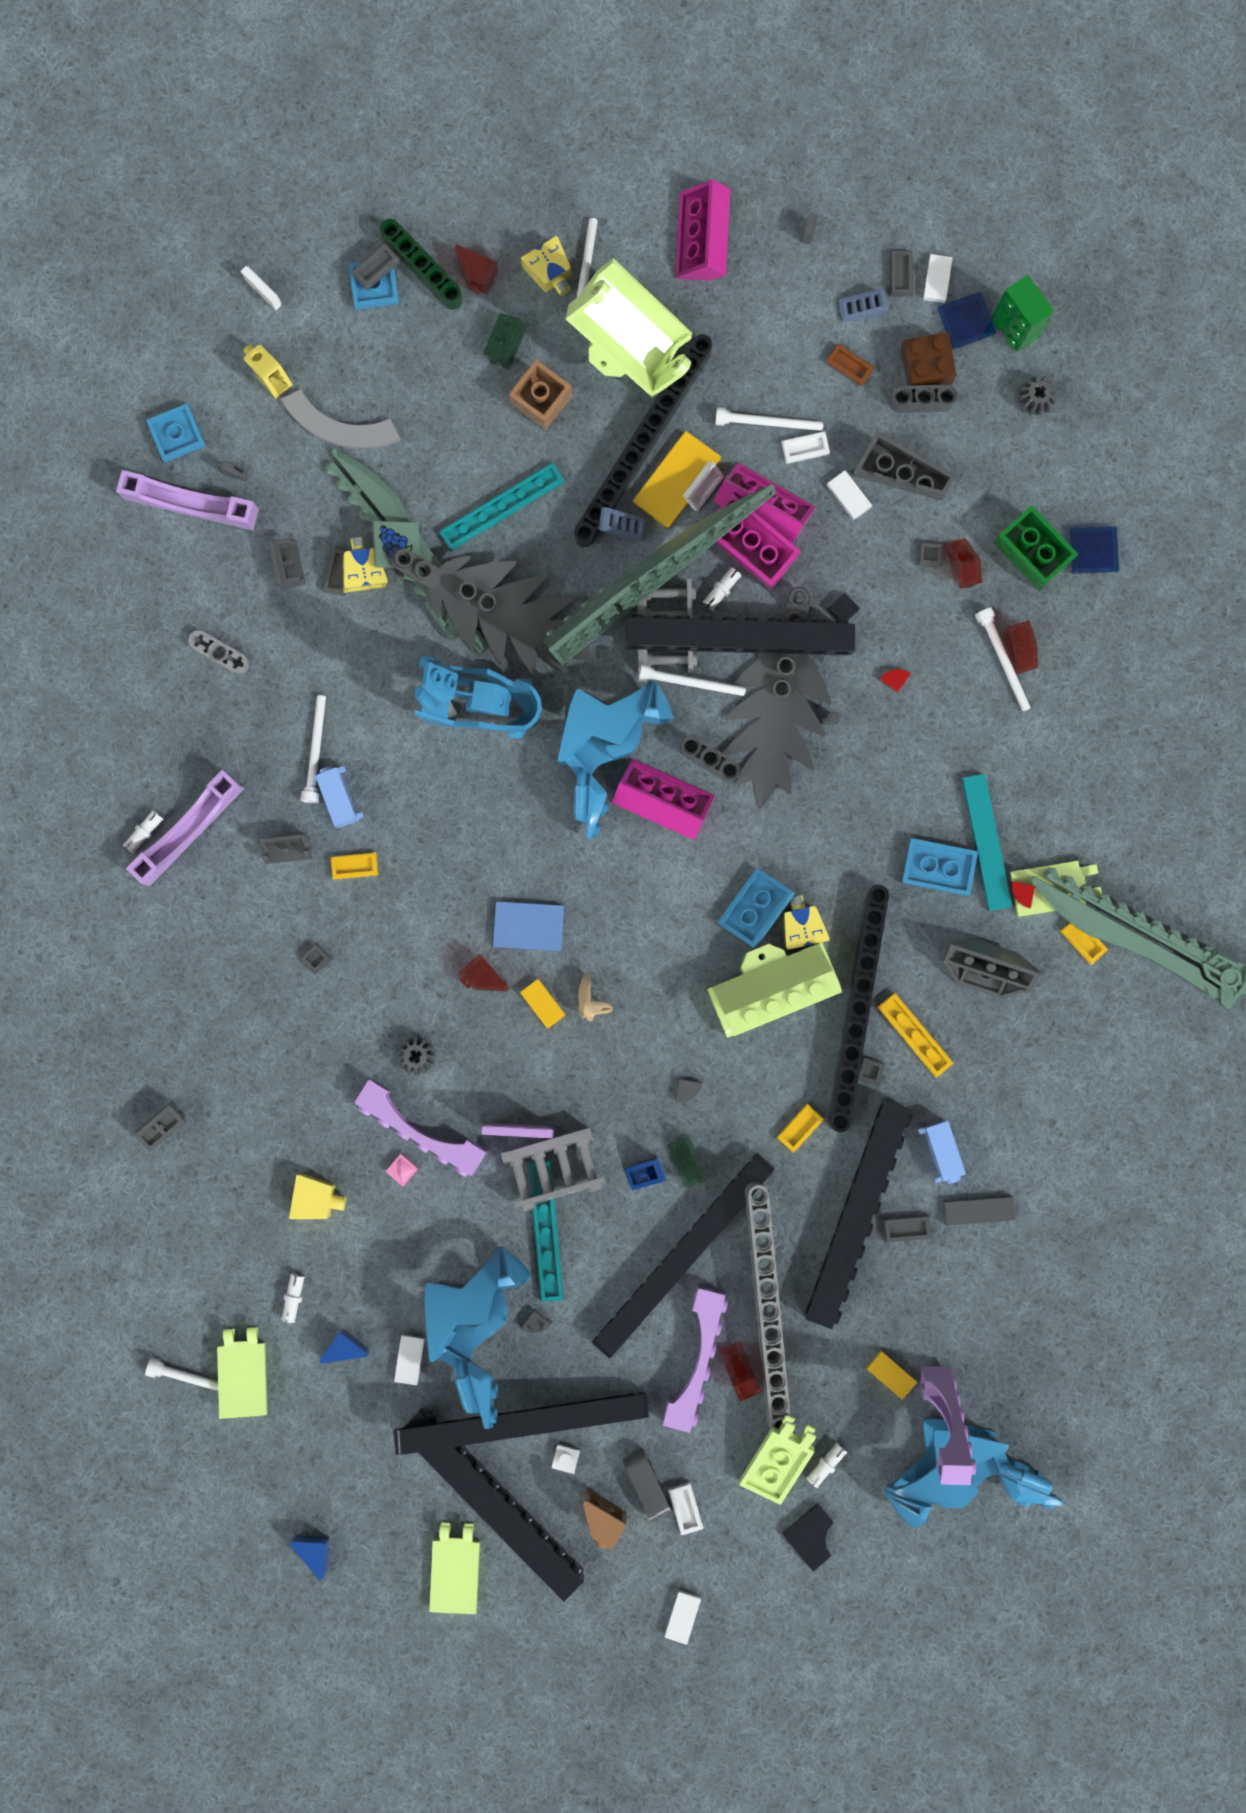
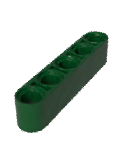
[380,219,463,310]

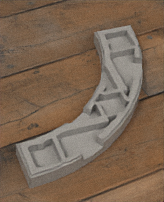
[281,389,401,449]

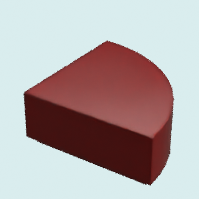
[879,669,911,693]
[1011,881,1035,909]

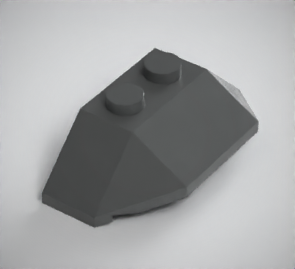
[943,938,1040,998]

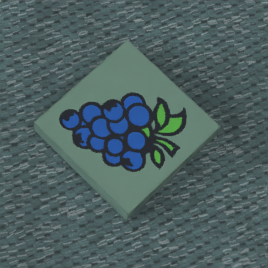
[372,521,420,568]

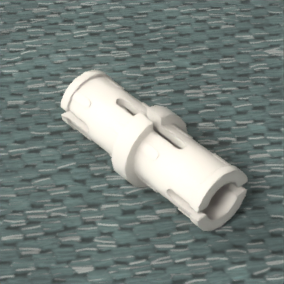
[702,567,741,611]
[123,810,164,854]
[281,1273,305,1323]
[806,1442,848,1488]

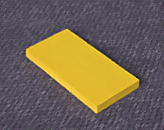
[632,431,722,529]

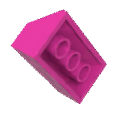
[675,179,731,281]
[714,462,815,544]
[715,493,801,591]
[612,759,715,840]

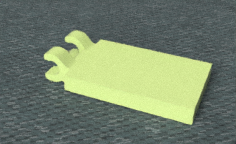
[1009,861,1102,917]
[217,1327,268,1419]
[739,1414,816,1505]
[429,1522,480,1614]

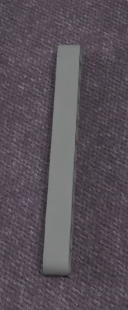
[745,1181,790,1430]

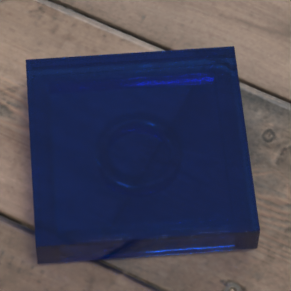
[937,292,996,350]
[1070,527,1119,574]

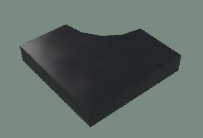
[783,1503,834,1572]

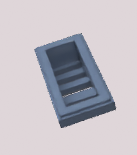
[838,289,888,323]
[599,507,646,542]

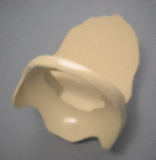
[578,973,613,1022]

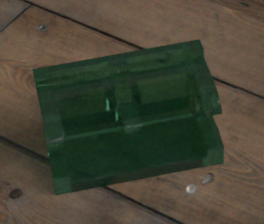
[483,313,526,370]
[668,1136,707,1188]

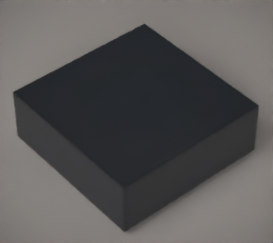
[828,592,860,621]

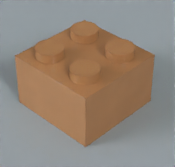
[509,360,573,430]

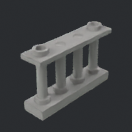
[637,579,697,673]
[501,1128,606,1212]

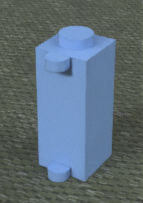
[315,766,364,828]
[918,1120,966,1184]

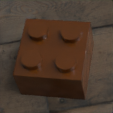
[900,332,957,386]

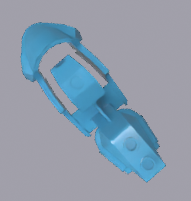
[414,656,542,738]
[558,680,674,841]
[424,1247,532,1429]
[884,1418,1063,1528]

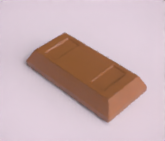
[825,343,875,386]

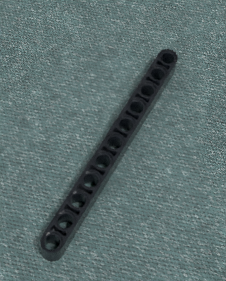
[574,334,712,547]
[828,885,889,1133]
[592,1153,775,1359]
[393,1392,649,1455]

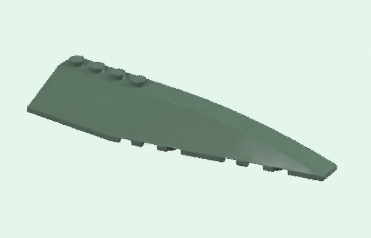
[542,484,776,666]

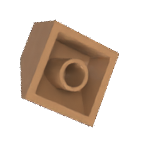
[583,1488,627,1550]

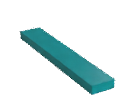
[439,462,565,552]
[962,774,1012,911]
[528,1161,564,1302]

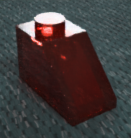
[455,244,498,295]
[944,538,982,589]
[1002,620,1038,675]
[459,954,511,992]
[719,1341,761,1401]

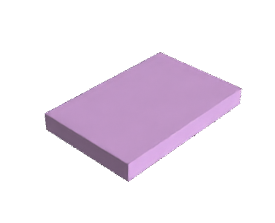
[482,1123,555,1138]

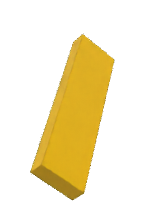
[877,992,954,1078]

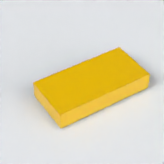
[331,852,379,880]
[1060,922,1108,965]
[520,979,565,1029]
[776,1104,824,1153]
[866,1350,917,1400]

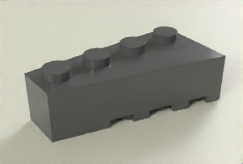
[853,431,956,501]

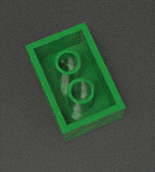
[992,275,1055,352]
[993,505,1078,591]

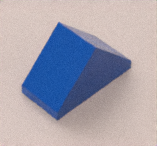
[624,1157,666,1190]
[320,1329,370,1364]
[289,1535,330,1580]

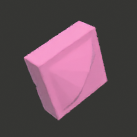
[386,1153,419,1186]

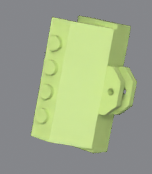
[566,258,692,397]
[707,942,842,1038]

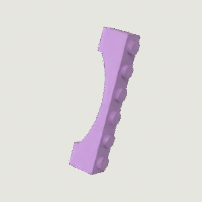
[116,470,259,531]
[126,770,244,887]
[354,1079,488,1177]
[662,1285,728,1433]
[920,1366,976,1485]

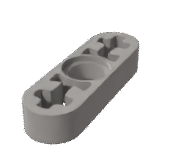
[188,630,249,674]

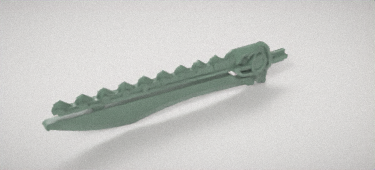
[326,448,489,655]
[1031,868,1246,1009]

